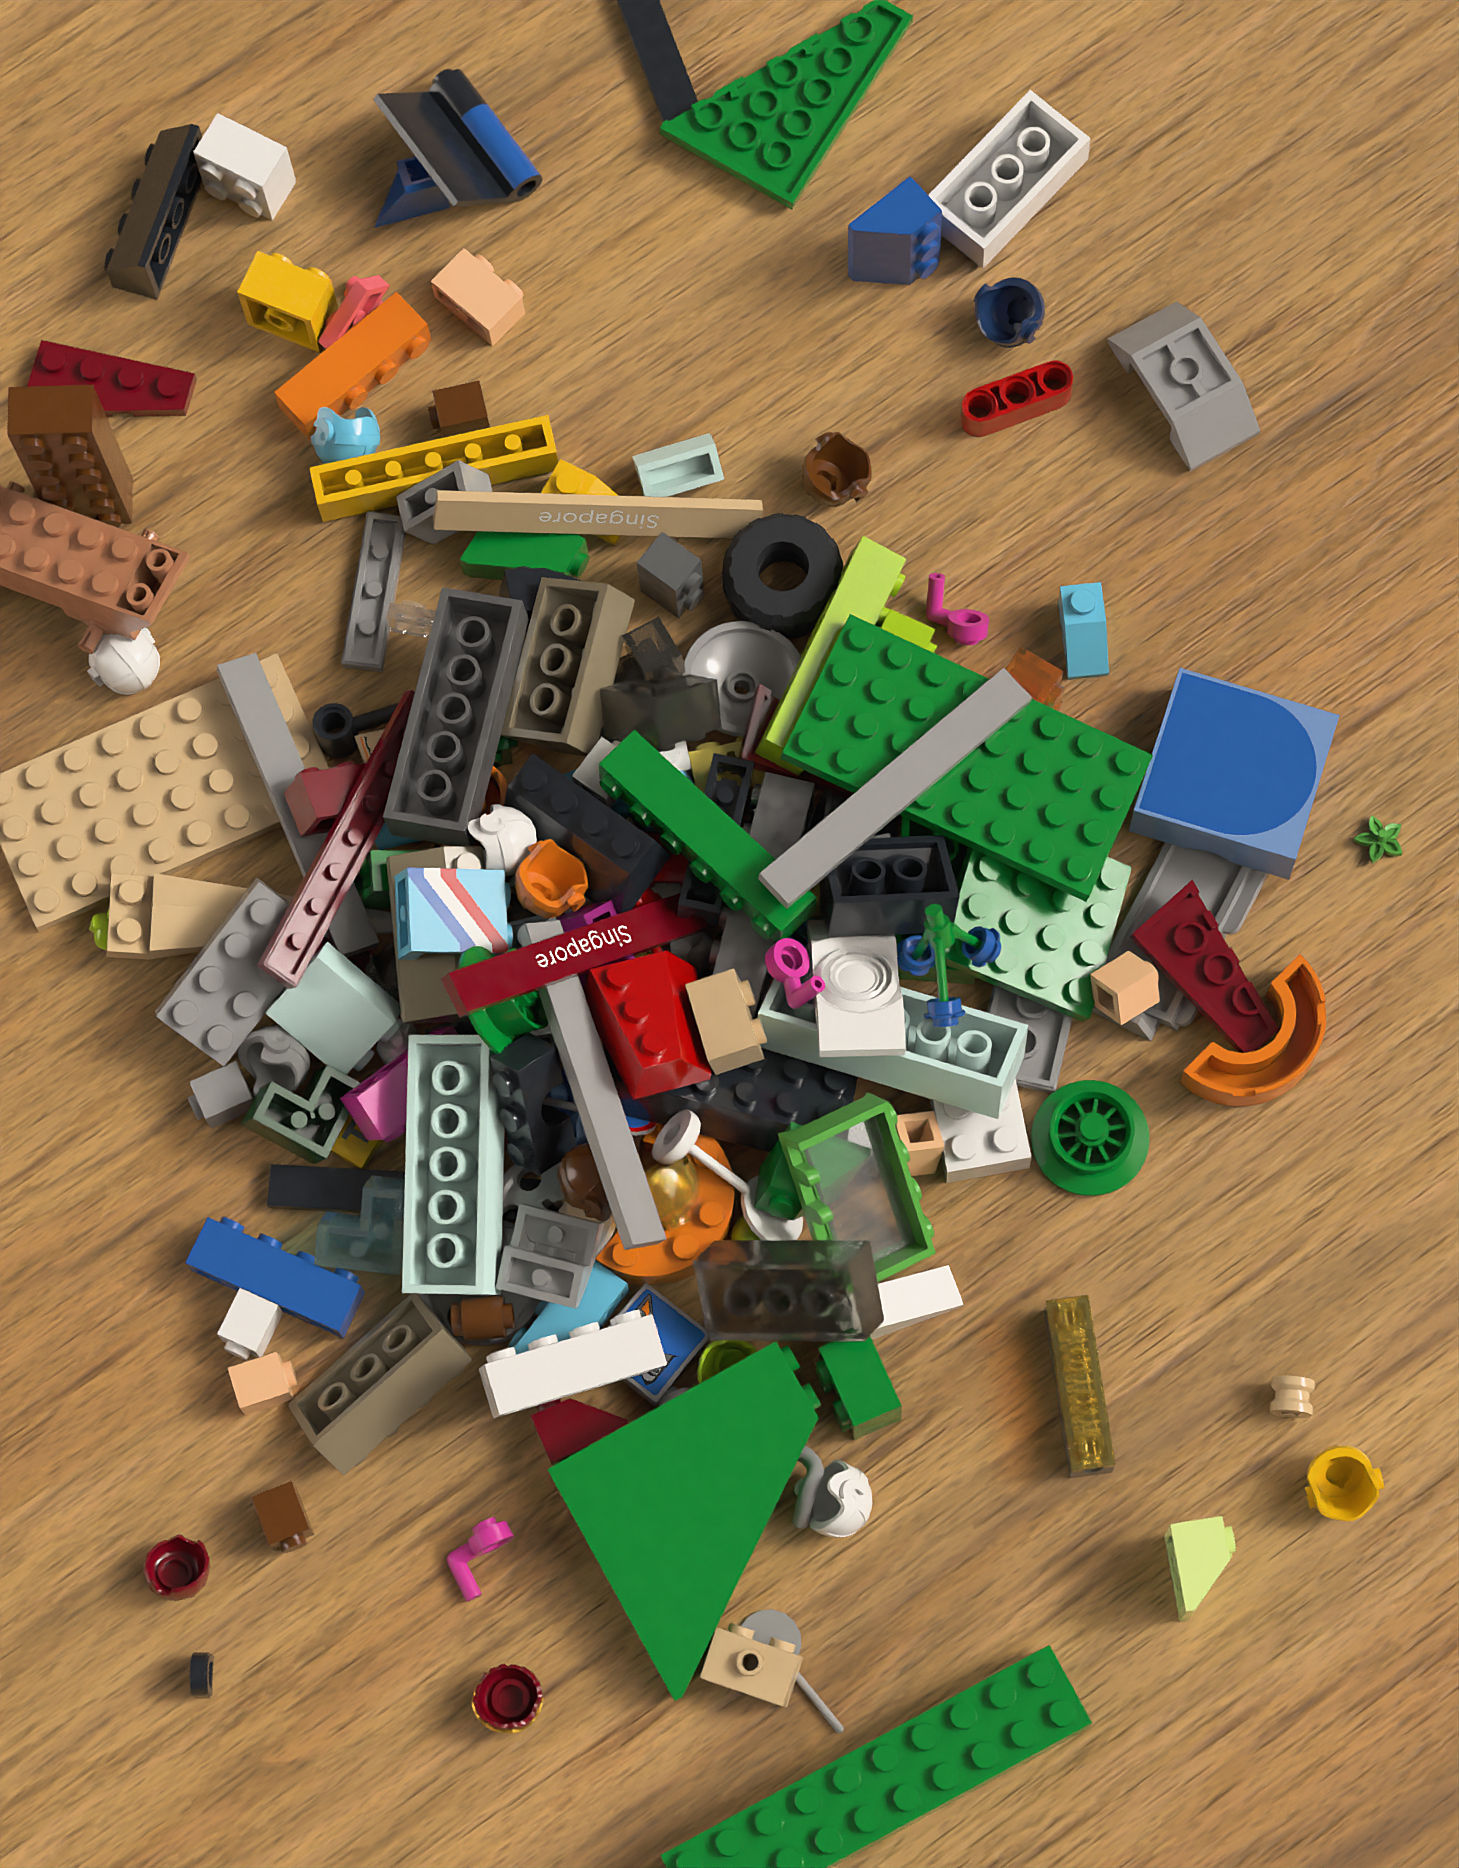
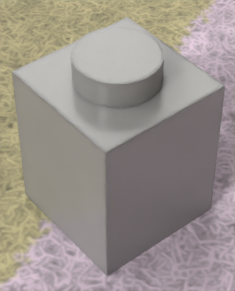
[187,1061,254,1129]

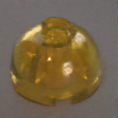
[644,1154,701,1232]

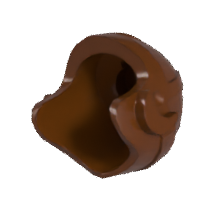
[802,432,872,507]
[557,1143,612,1221]

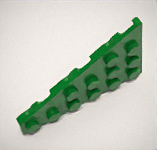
[659,0,913,210]

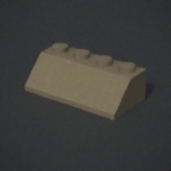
[501,577,635,756]
[386,846,485,1024]
[287,1293,472,1475]

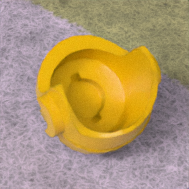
[1305,1445,1385,1521]

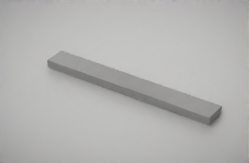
[217,653,379,958]
[758,668,1032,909]
[518,920,666,1250]

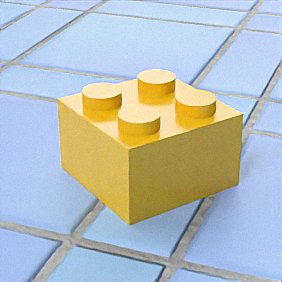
[237,251,339,353]

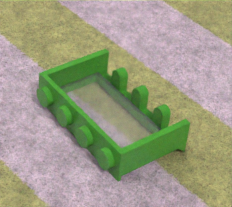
[777,1092,936,1297]

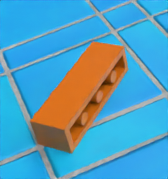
[274,291,431,440]

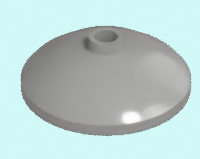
[682,621,800,737]

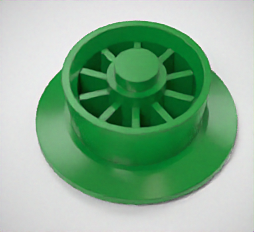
[458,946,549,1054]
[1031,1080,1150,1196]

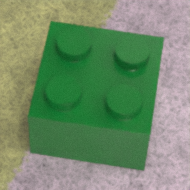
[815,1327,902,1440]

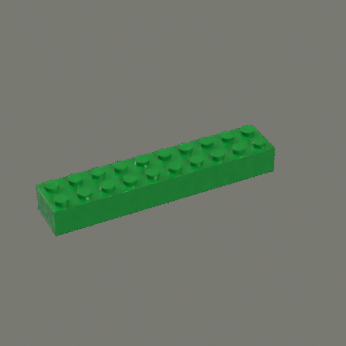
[660,1644,1092,1868]

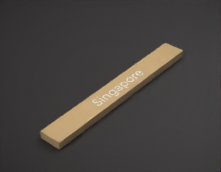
[433,490,763,538]

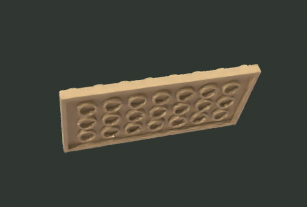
[0,653,329,932]

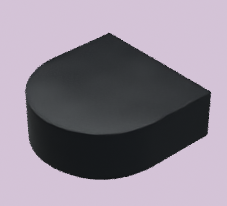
[190,1652,214,1699]

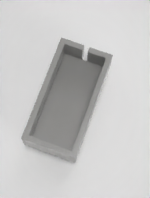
[155,878,289,1066]

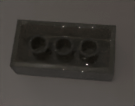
[693,1240,885,1342]

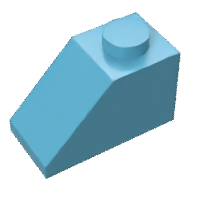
[1058,582,1109,680]

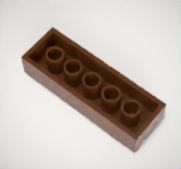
[7,385,133,528]

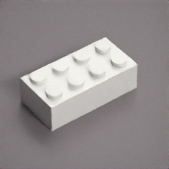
[928,90,1091,269]
[479,1310,667,1419]

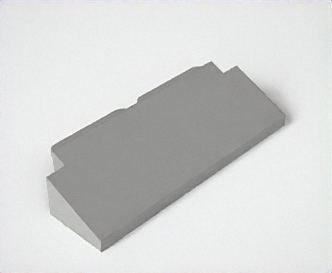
[1092,842,1268,1041]

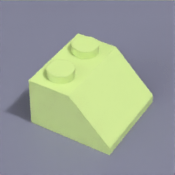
[1164,1516,1236,1622]

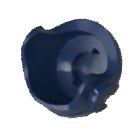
[974,277,1045,348]

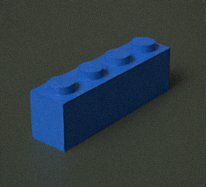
[185,1216,365,1339]

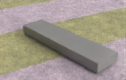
[341,511,406,673]

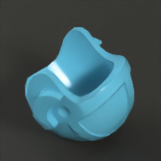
[311,407,380,464]

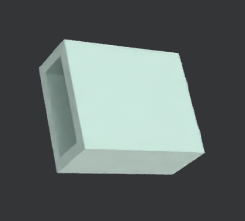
[266,942,401,1075]

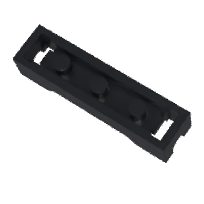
[677,753,755,926]

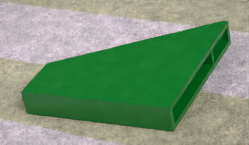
[547,1341,822,1701]

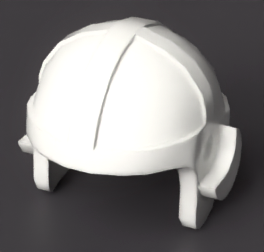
[87,628,160,695]
[468,804,537,877]
[794,1459,873,1538]

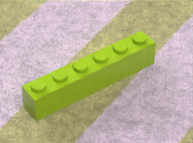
[755,536,906,776]

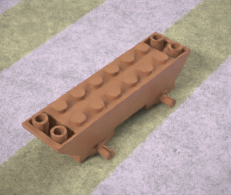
[0,481,190,654]

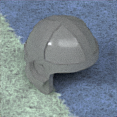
[238,1024,311,1098]

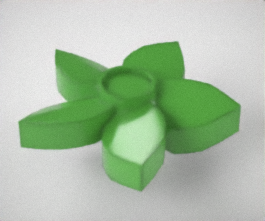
[1353,815,1402,864]

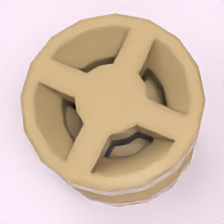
[1269,1376,1315,1418]

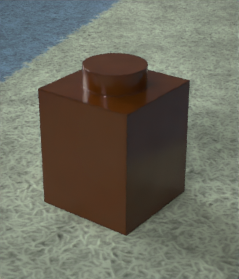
[428,380,490,438]
[251,1481,315,1553]

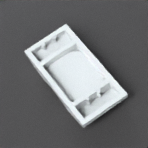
[807,920,906,1057]

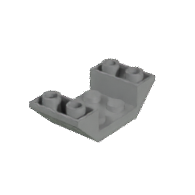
[1107,301,1260,472]

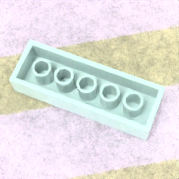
[758,967,1028,1119]
[402,1035,505,1295]

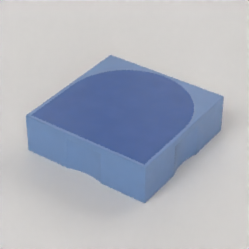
[1129,668,1340,880]

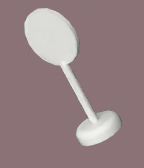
[652,1109,803,1247]

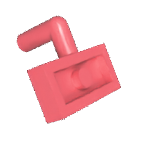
[318,275,390,349]

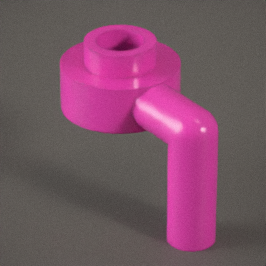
[925,573,989,645]
[765,938,825,1009]
[447,1517,514,1602]

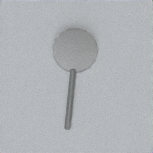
[741,1609,844,1733]

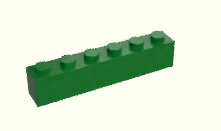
[599,730,817,942]

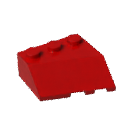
[583,950,711,1099]

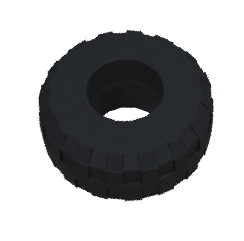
[722,513,844,638]

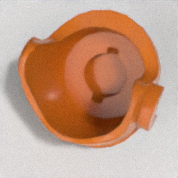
[515,839,588,918]

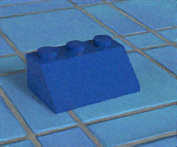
[848,176,942,285]

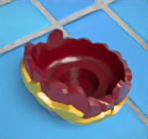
[472,1664,544,1734]

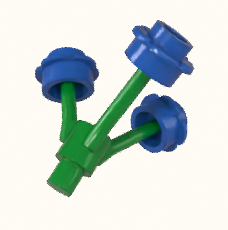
[897,904,1001,1027]

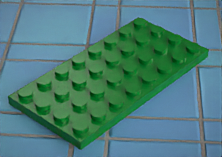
[780,614,1153,902]

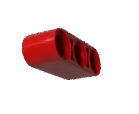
[961,360,1074,437]

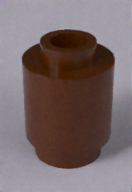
[451,1295,515,1340]

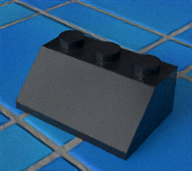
[820,835,960,938]

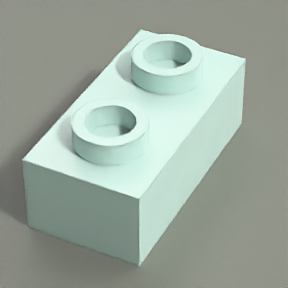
[632,433,724,497]

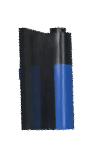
[373,69,543,207]

